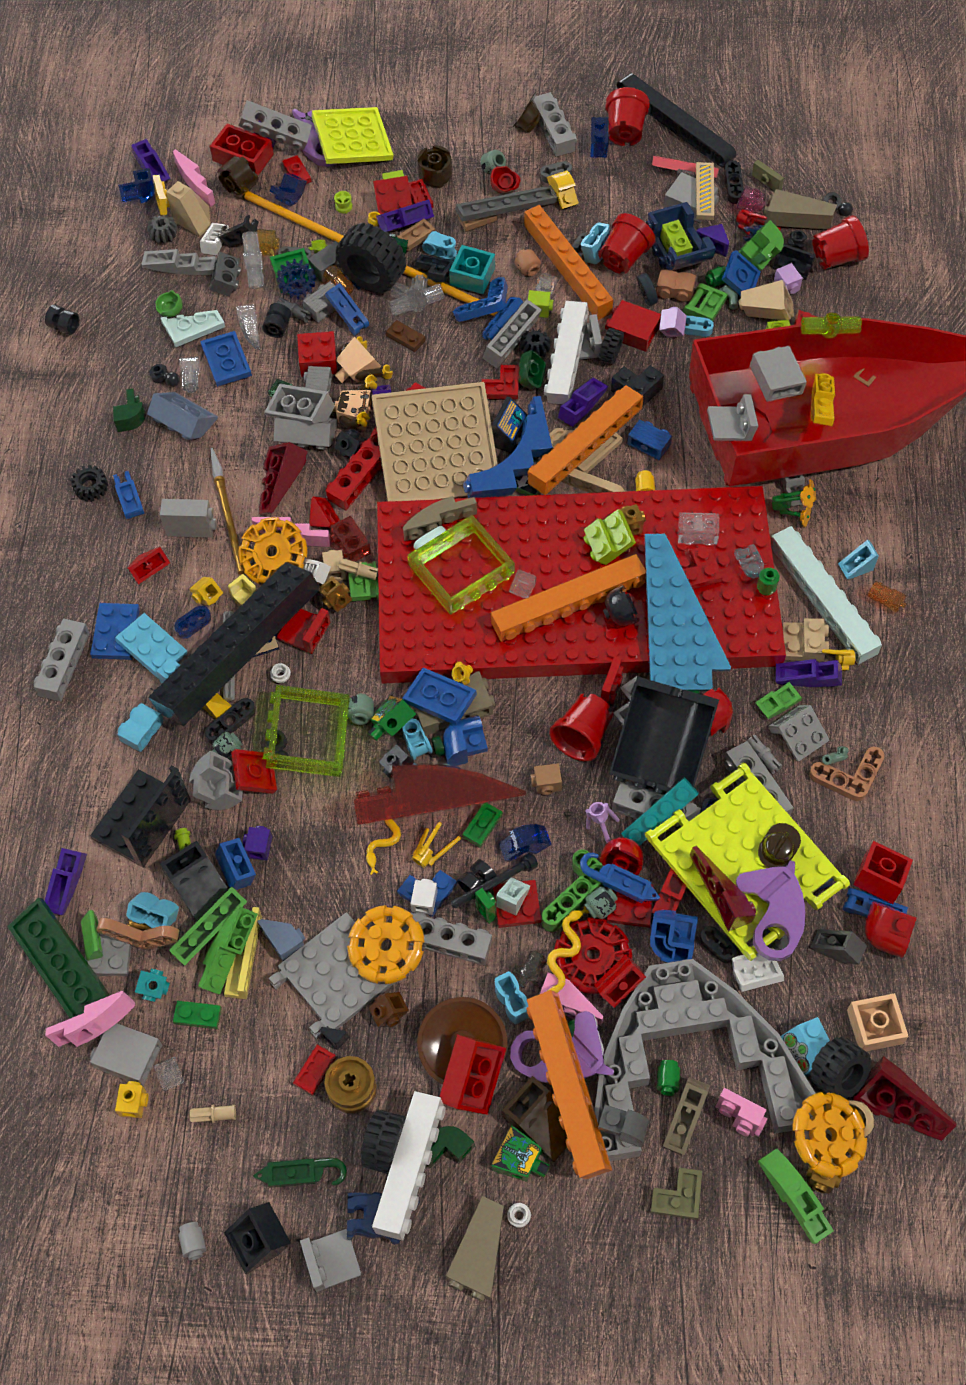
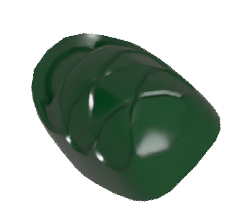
[518,350,546,390]

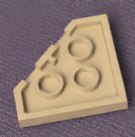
[550,428,623,473]

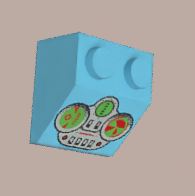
[781,1017,830,1077]

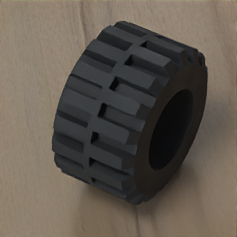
[810,1036,872,1099]
[361,1110,406,1174]

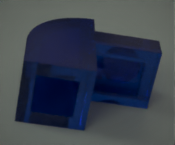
[118,168,155,203]
[269,173,307,206]
[499,824,552,862]

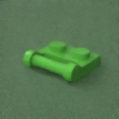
[683,283,728,322]

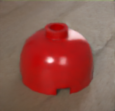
[600,837,643,875]

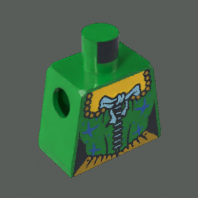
[368,696,416,741]
[491,1126,550,1182]

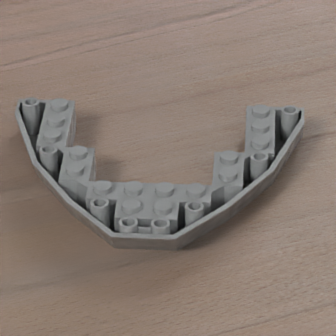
[594,959,815,1161]

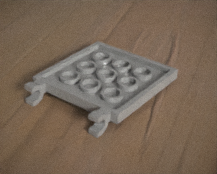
[269,912,395,1039]

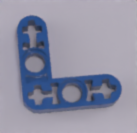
[453,277,508,322]

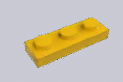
[152,175,170,215]

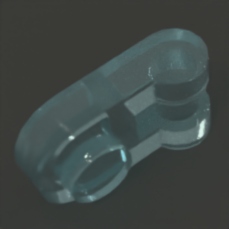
[734,544,764,578]

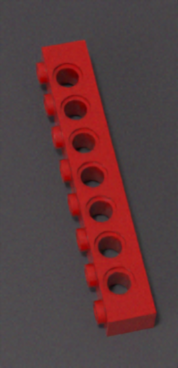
[325,382,426,511]

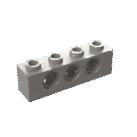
[533,92,577,157]
[238,100,312,150]
[483,299,542,368]
[34,618,90,701]
[724,741,794,816]
[612,781,701,832]
[403,912,492,966]

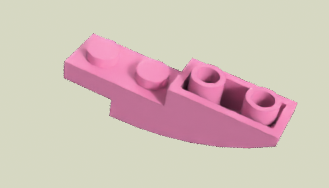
[45,991,135,1047]

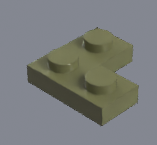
[650,1168,702,1220]

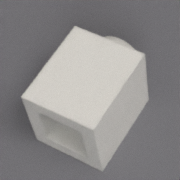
[411,879,438,915]

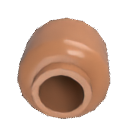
[515,249,541,276]

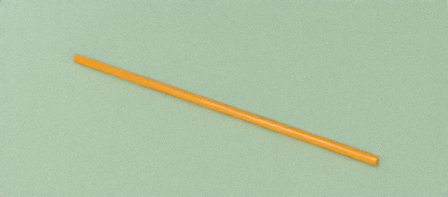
[244,191,513,317]

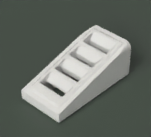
[200,223,229,256]
[303,559,331,584]

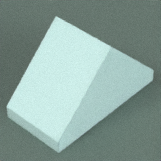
[496,877,530,915]

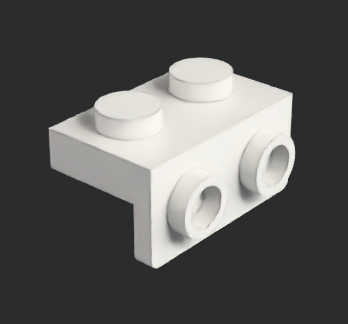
[732,948,784,992]

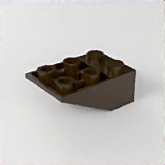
[502,1076,567,1162]

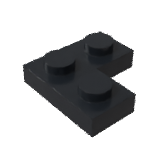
[415,254,454,282]

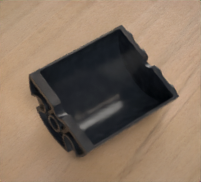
[609,676,719,795]

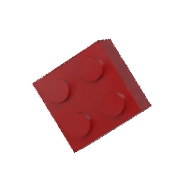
[297,331,338,377]
[853,841,913,904]

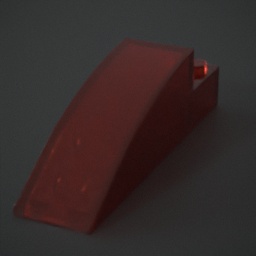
[352,762,526,825]

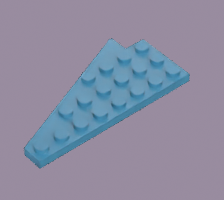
[644,534,731,692]

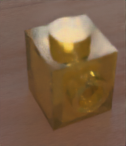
[252,229,280,256]

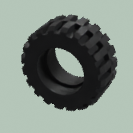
[335,223,406,293]

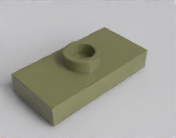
[752,160,784,191]

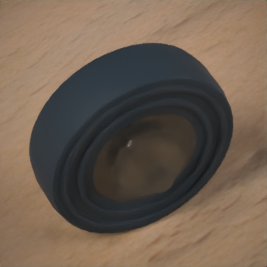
[637,273,658,306]

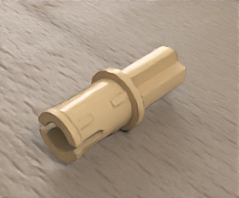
[338,558,378,580]
[189,1104,236,1123]

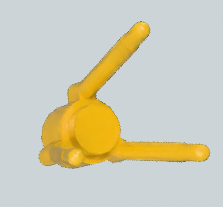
[822,649,855,670]
[411,822,461,868]

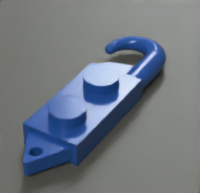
[580,853,660,903]

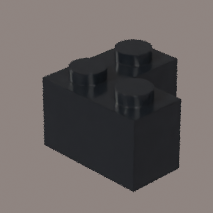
[611,365,664,407]

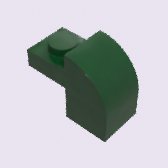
[113,388,146,432]
[427,1126,475,1168]

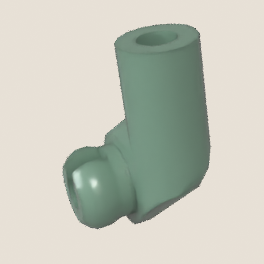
[720,285,738,310]
[822,746,849,765]

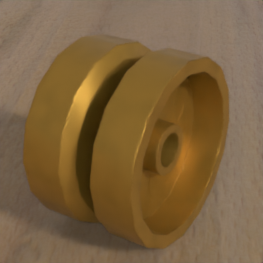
[324,1056,377,1114]

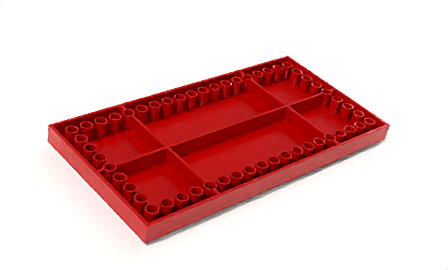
[377,486,786,684]

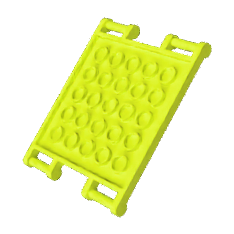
[645,762,850,961]

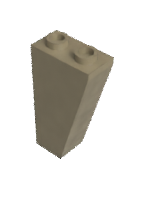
[763,189,837,229]
[416,671,495,736]
[446,1196,504,1302]

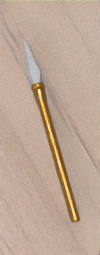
[211,448,245,575]

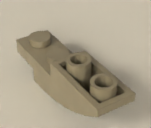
[403,496,477,541]

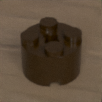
[417,145,452,188]
[217,156,259,198]

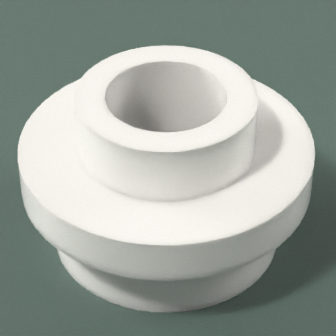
[270,663,291,683]
[507,1203,531,1228]

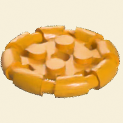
[238,517,308,584]
[347,905,425,984]
[793,1092,867,1178]

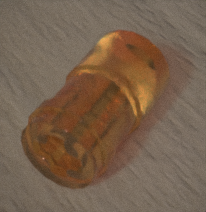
[323,265,354,295]
[867,581,907,613]

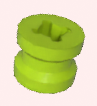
[334,191,353,214]

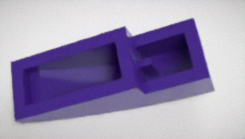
[131,139,171,183]
[376,200,434,232]
[558,377,608,427]
[776,659,842,687]
[45,848,87,915]

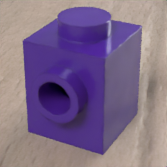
[243,826,273,861]

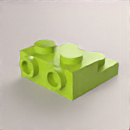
[584,509,636,565]

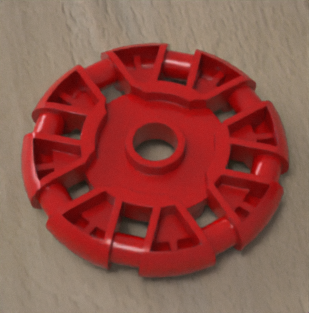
[554,917,633,994]

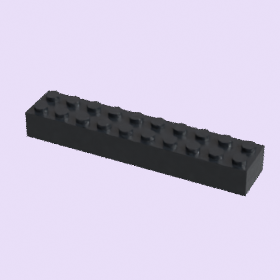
[148,562,320,726]

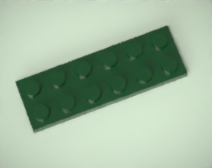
[7,898,110,1019]

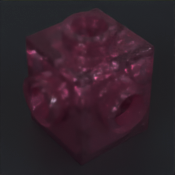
[736,185,765,214]

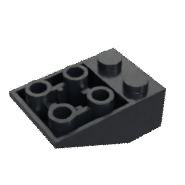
[160,841,228,921]

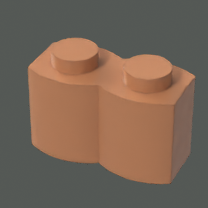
[656,270,696,301]

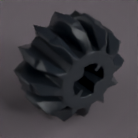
[520,328,551,357]

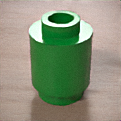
[705,265,726,288]
[757,568,780,596]
[657,1060,681,1096]

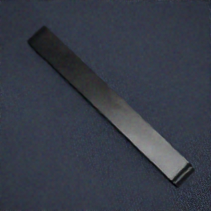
[617,73,737,167]

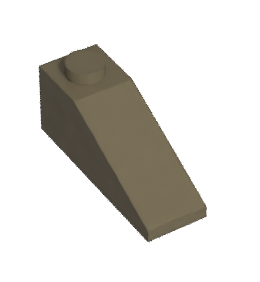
[663,1077,710,1155]

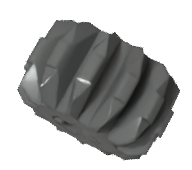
[147,214,178,244]

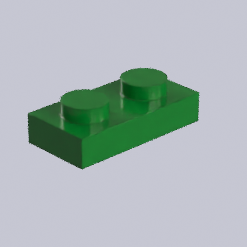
[462,802,503,848]
[475,888,496,924]
[173,1000,222,1029]

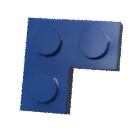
[397,870,457,917]

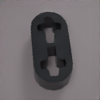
[700,926,737,963]

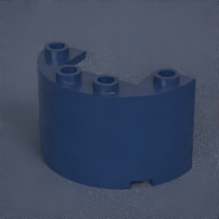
[646,202,716,271]

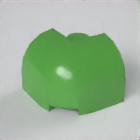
[738,220,784,271]

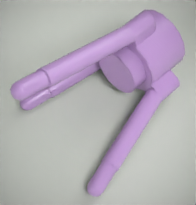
[586,802,620,844]

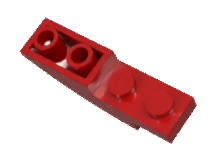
[651,868,687,914]

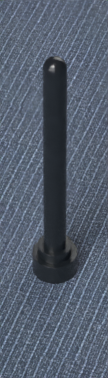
[451,853,538,908]

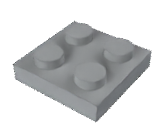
[85,933,132,976]

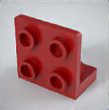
[277,608,331,654]

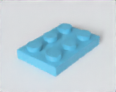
[115,613,187,679]

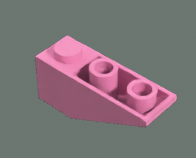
[540,973,603,1026]

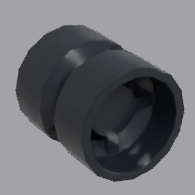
[262,303,291,338]
[45,304,80,335]
[457,859,497,900]

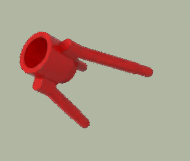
[736,209,781,236]

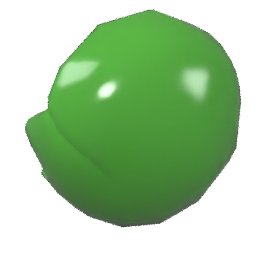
[155,290,183,318]

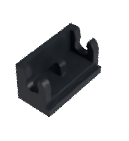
[218,215,259,248]
[773,244,815,280]

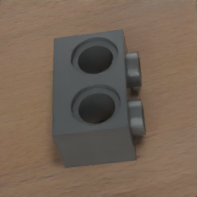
[209,252,241,297]

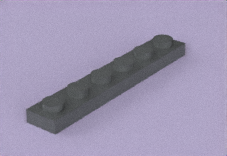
[455,185,558,222]

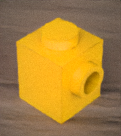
[189,577,223,605]
[115,1081,149,1118]

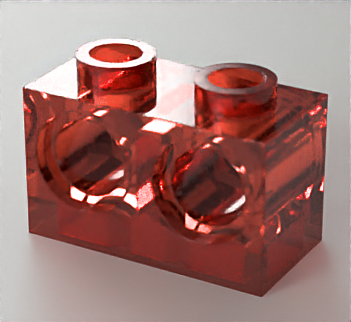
[330,516,371,562]

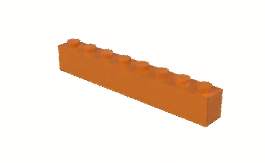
[524,205,614,320]
[528,385,643,495]
[491,554,646,641]
[526,990,612,1179]

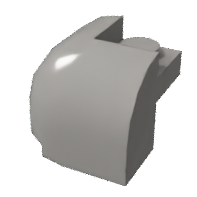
[189,751,243,810]

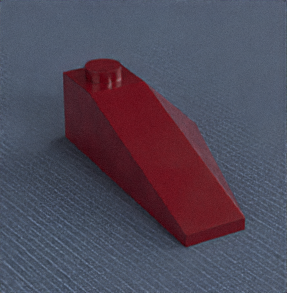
[259,442,308,515]
[690,846,756,932]
[853,1056,957,1141]

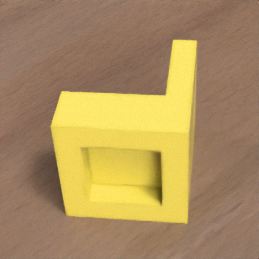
[228,574,257,606]

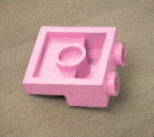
[716,1088,768,1137]

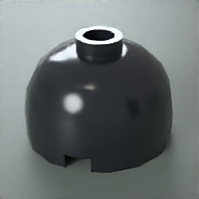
[603,585,640,626]

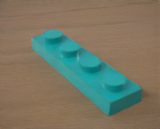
[621,777,699,846]

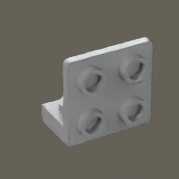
[579,314,602,360]
[707,394,758,441]
[768,705,829,761]
[300,1229,361,1292]

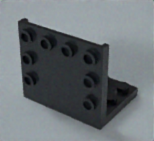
[90,765,191,868]

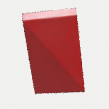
[309,496,344,529]
[127,547,170,584]

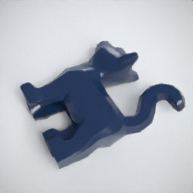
[347,1192,420,1245]

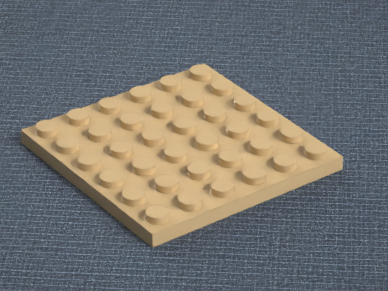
[372,382,498,501]

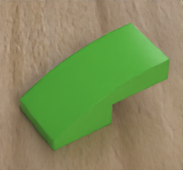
[756,682,802,719]

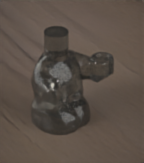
[512,951,547,989]

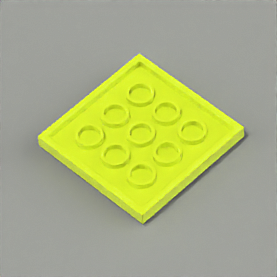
[311,107,394,164]

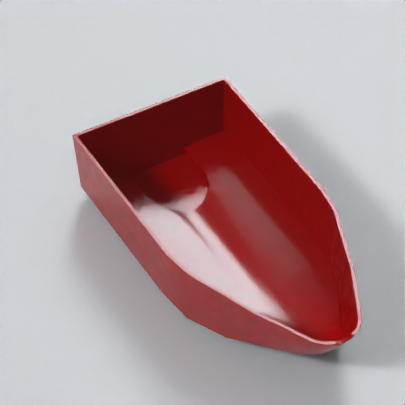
[689,318,966,487]

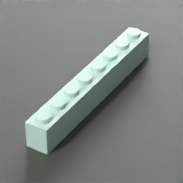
[771,526,882,665]

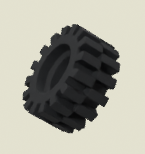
[599,328,624,364]
[71,465,108,502]

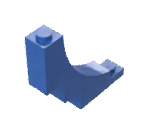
[463,396,553,498]

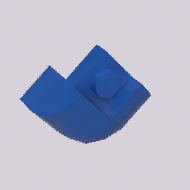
[443,715,488,767]
[650,910,698,963]

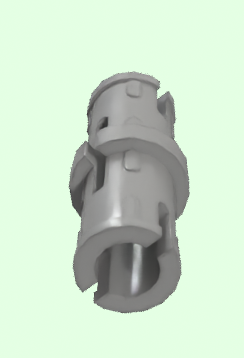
[747,735,782,774]

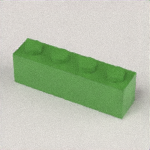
[169,887,247,966]

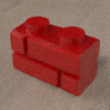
[594,954,646,1008]

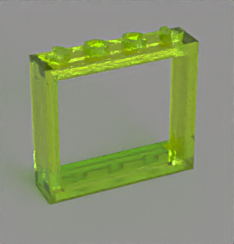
[408,515,515,615]
[263,685,350,777]

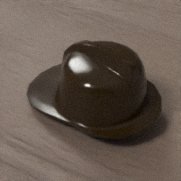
[513,92,540,132]
[758,823,801,868]

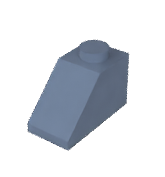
[257,919,305,962]

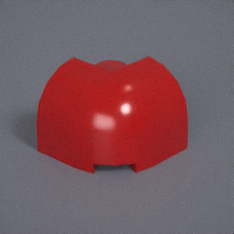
[703,687,733,736]
[865,901,917,958]

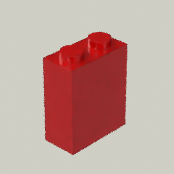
[605,300,661,352]

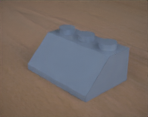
[147,392,218,440]

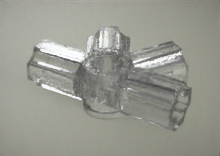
[242,231,264,289]
[389,275,444,316]

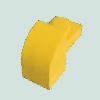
[547,171,579,210]

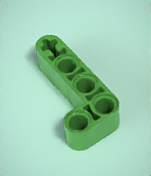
[542,849,604,932]

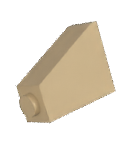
[166,181,211,237]
[739,280,794,320]

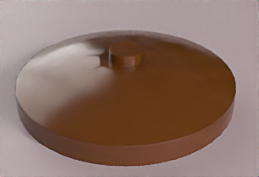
[417,997,507,1084]

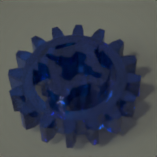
[277,259,316,299]

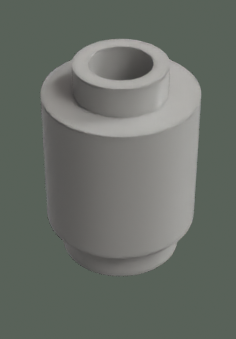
[178,1222,206,1260]

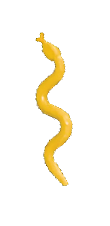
[366,780,417,875]
[546,906,589,993]

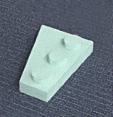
[161,310,225,347]

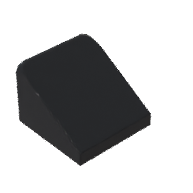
[320,1027,349,1050]

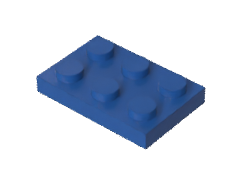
[200,331,252,386]
[90,603,140,660]
[402,668,477,726]

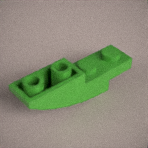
[198,906,258,995]
[758,1149,834,1244]

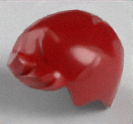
[490,166,521,194]

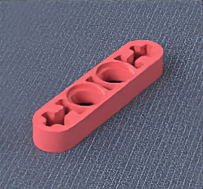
[652,156,719,178]

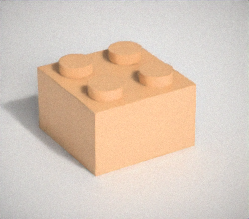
[847,993,909,1052]

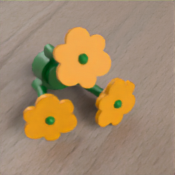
[772,479,817,527]

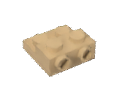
[783,618,829,661]

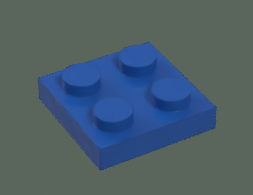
[722,250,761,296]

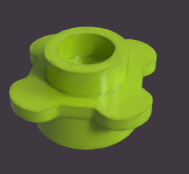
[308,240,327,253]

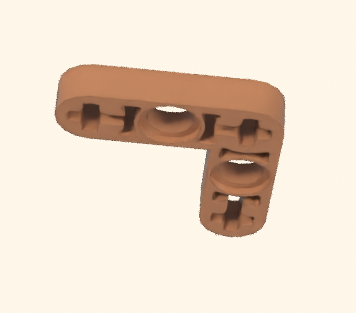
[809,747,884,801]
[96,918,179,949]

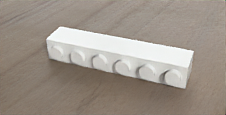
[544,301,589,404]
[372,1091,446,1240]

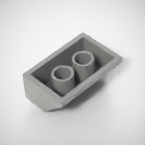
[264,384,335,423]
[274,417,337,449]

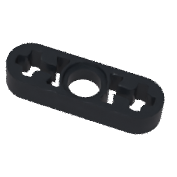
[724,160,744,204]
[205,698,256,744]

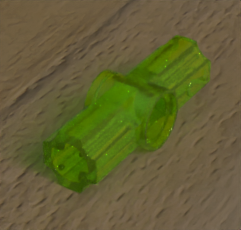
[801,312,862,338]

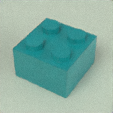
[449,245,495,294]

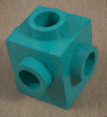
[135,968,170,1002]

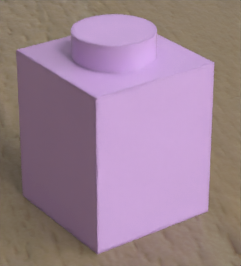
[774,263,803,294]
[659,307,686,338]

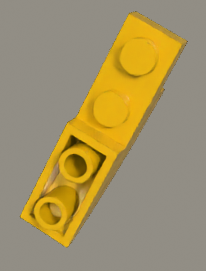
[811,373,835,426]

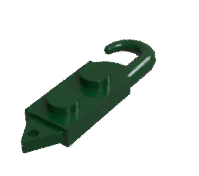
[253,1158,347,1188]

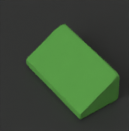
[81,910,103,961]

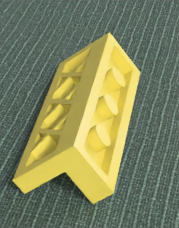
[224,907,262,999]

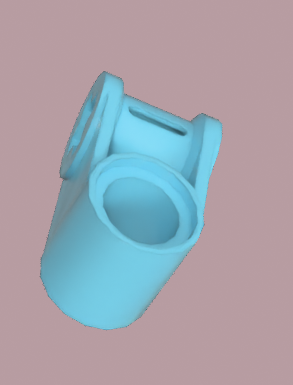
[422,231,457,260]
[402,718,433,761]

